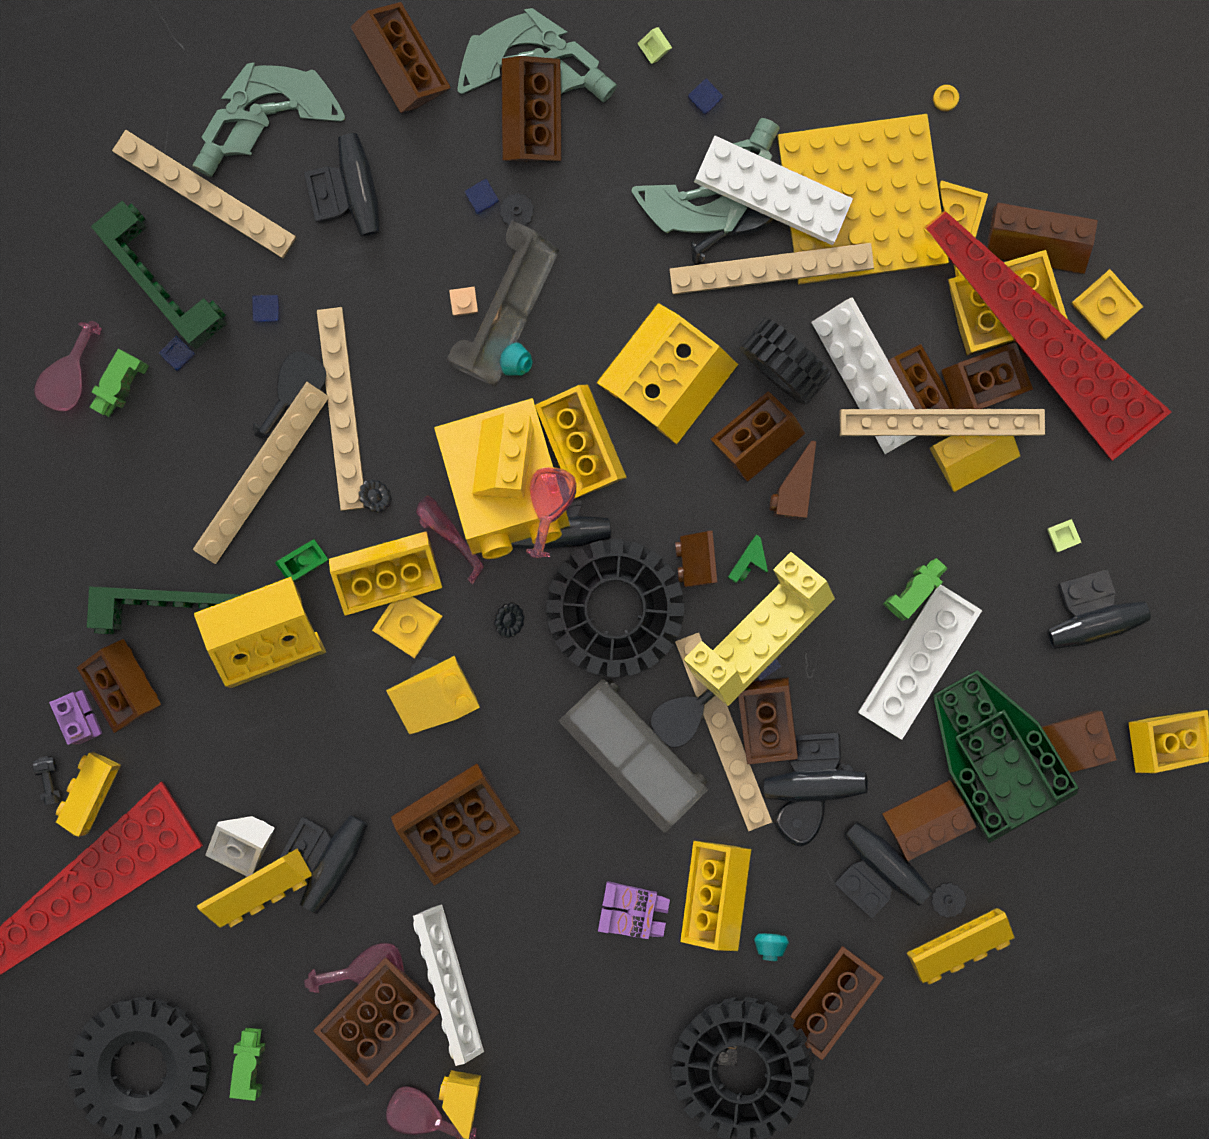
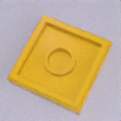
[1071,269,1143,341]
[372,596,443,658]

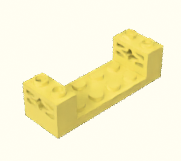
[684,552,835,706]

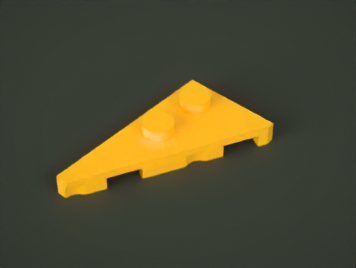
[939,180,988,277]

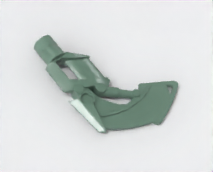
[458,8,617,103]
[192,62,345,177]
[632,118,780,234]

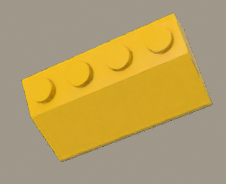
[535,385,627,499]
[329,531,442,615]
[680,841,751,951]
[197,849,312,928]
[907,908,1015,984]

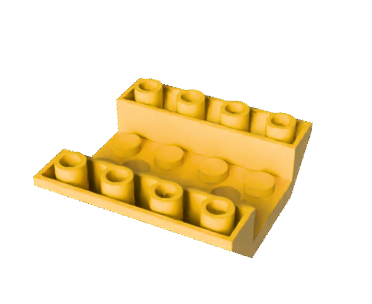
[597,303,738,445]
[194,577,326,688]

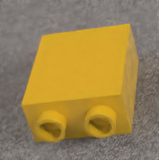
[434,398,570,559]

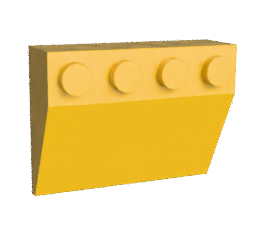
[948,250,1067,356]

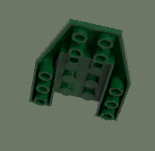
[933,670,1079,843]

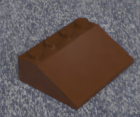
[391,764,520,886]
[313,957,440,1086]

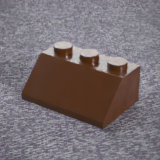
[888,344,955,409]
[711,391,806,482]
[76,639,161,733]
[882,780,976,861]

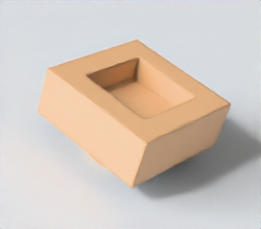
[449,287,478,316]

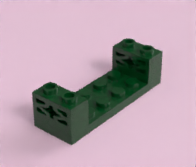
[91,201,227,350]
[87,587,241,634]

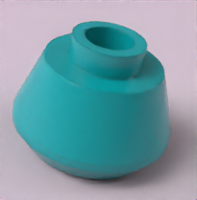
[500,342,533,376]
[754,933,789,961]

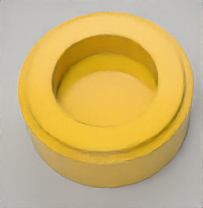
[933,85,959,111]

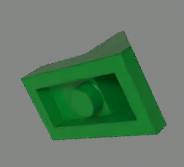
[727,535,768,583]
[275,539,328,583]

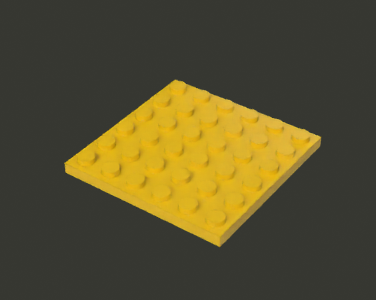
[777,114,949,285]

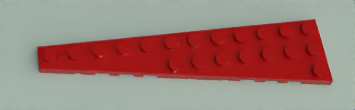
[924,211,1171,461]
[0,781,203,975]

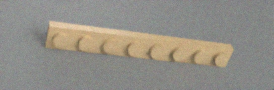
[112,130,296,259]
[670,243,874,295]
[317,307,365,511]
[193,382,329,564]
[840,409,1045,436]
[675,633,772,831]

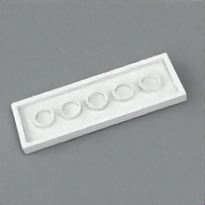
[694,136,853,245]
[811,297,916,454]
[858,585,982,740]
[413,905,484,1066]

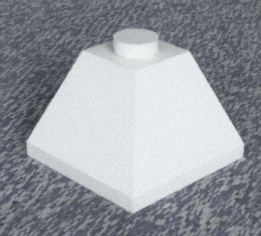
[206,816,275,877]

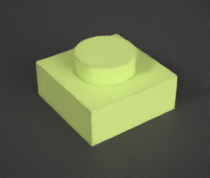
[637,27,672,64]
[1047,519,1081,552]

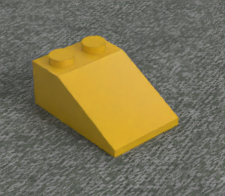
[386,656,480,735]
[1128,710,1209,773]

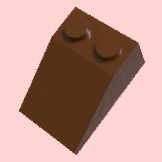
[941,342,1033,409]
[770,441,816,520]
[675,531,717,588]
[738,677,798,764]
[1042,710,1117,773]

